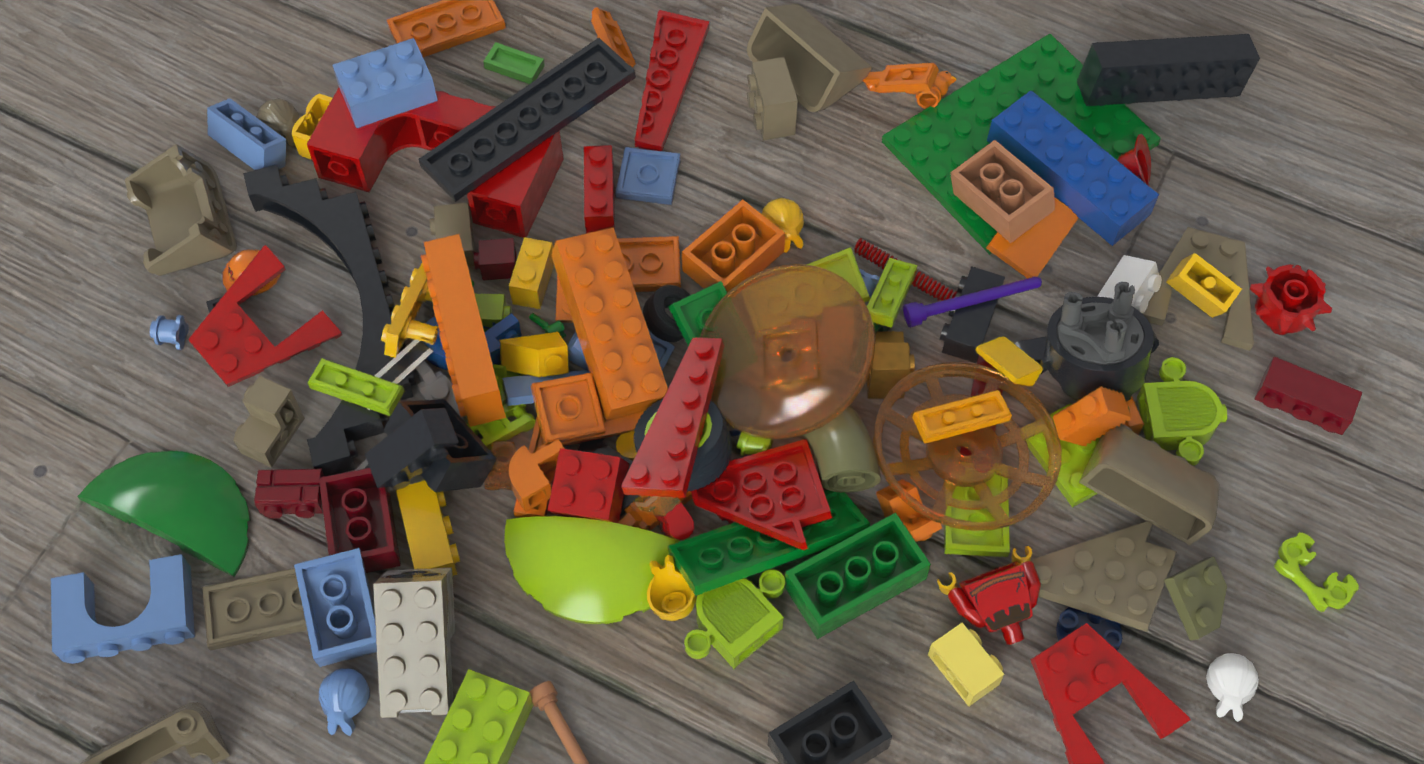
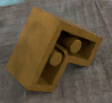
[866,331,915,399]

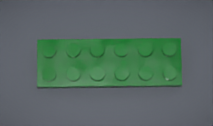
[668,490,870,596]

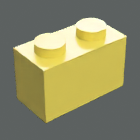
[928,622,1004,706]

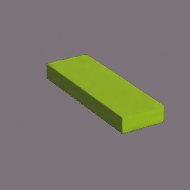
[863,258,918,328]
[307,358,405,416]

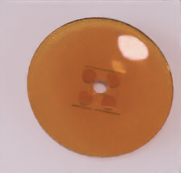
[700,264,875,439]

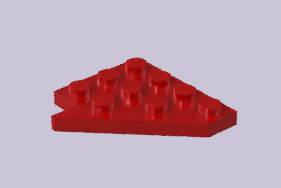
[691,439,832,550]

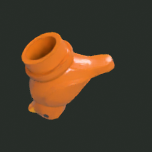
[905,71,956,109]

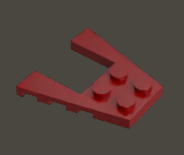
[188,245,342,387]
[1030,623,1191,764]

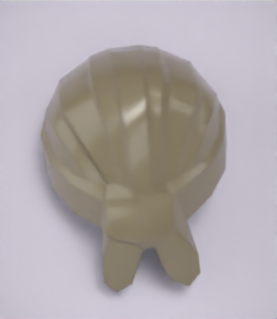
[256,98,299,147]

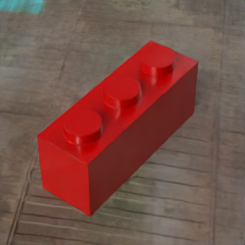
[584,145,615,234]

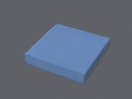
[615,147,680,205]

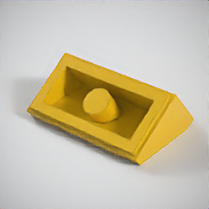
[975,336,1043,387]

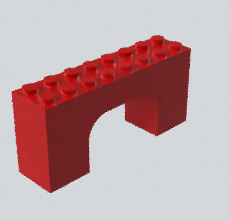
[307,88,564,238]

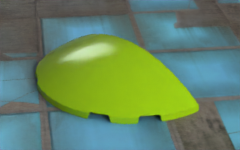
[504,516,680,624]

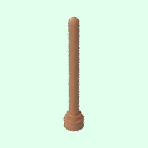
[529,681,589,764]

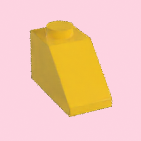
[499,332,569,378]

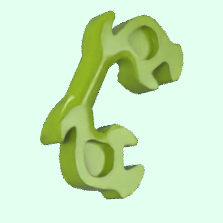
[1274,532,1359,612]

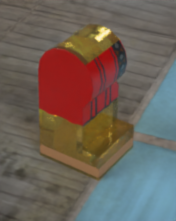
[634,496,694,540]

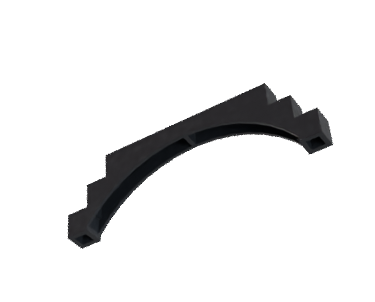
[243,165,416,477]

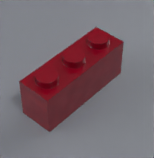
[1254,357,1363,435]

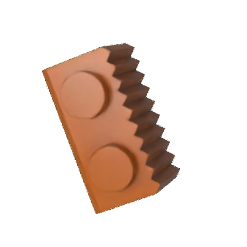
[1053,386,1131,447]

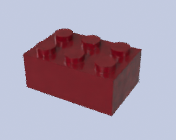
[319,468,401,573]

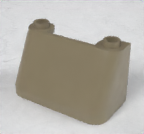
[124,144,237,276]
[80,702,230,764]

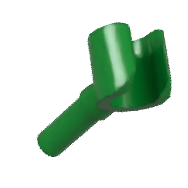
[529,313,566,338]

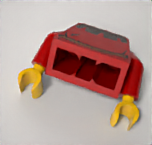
[937,546,1041,645]

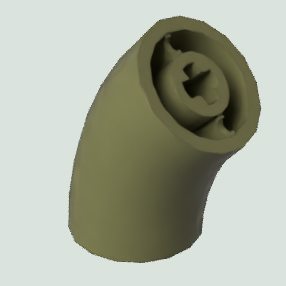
[797,392,881,492]

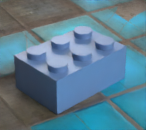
[332,38,438,128]

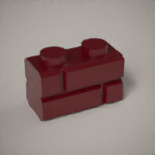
[254,469,325,519]

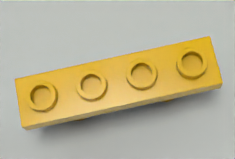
[381,263,439,358]

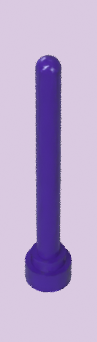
[903,277,1042,328]

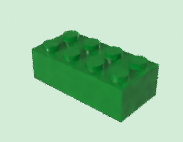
[785,512,931,639]

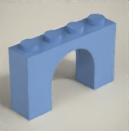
[51,554,195,664]

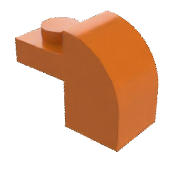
[509,439,565,512]
[876,479,942,542]

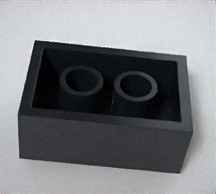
[383,399,497,492]
[767,680,892,764]

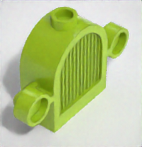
[1137,357,1227,466]
[684,569,785,669]

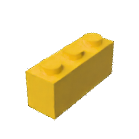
[396,480,461,576]

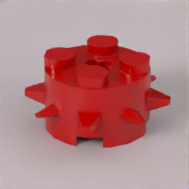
[1249,264,1332,335]

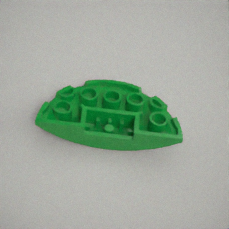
[77,451,251,577]

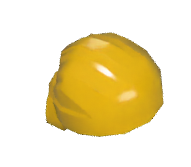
[761,198,804,253]
[647,555,696,621]

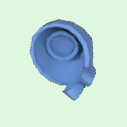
[319,669,370,736]

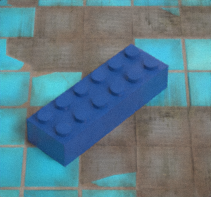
[987,91,1159,246]

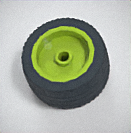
[634,398,732,492]

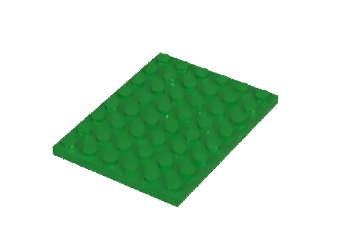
[882,34,1161,255]

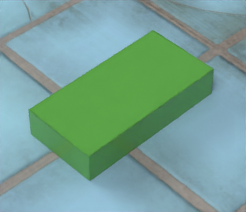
[483,42,545,84]

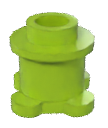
[737,427,774,457]

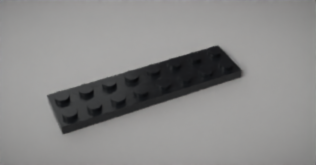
[418,38,636,202]

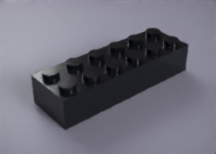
[1077,34,1260,106]

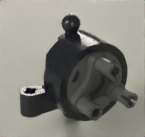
[1014,282,1159,424]

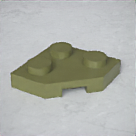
[1164,556,1227,641]

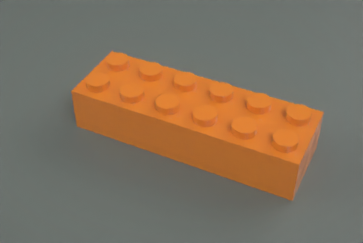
[551,228,668,421]
[421,234,506,427]

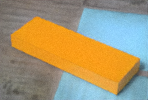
[912,390,1012,444]

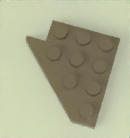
[1031,521,1177,632]

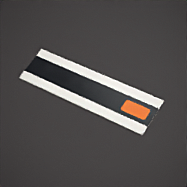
[367,340,433,410]

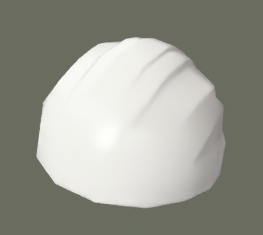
[1206,653,1259,722]

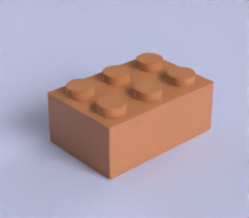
[950,140,1055,243]

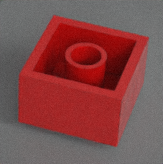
[548,448,630,523]

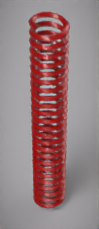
[854,238,957,301]

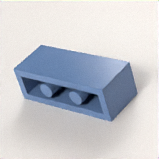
[207,98,286,170]

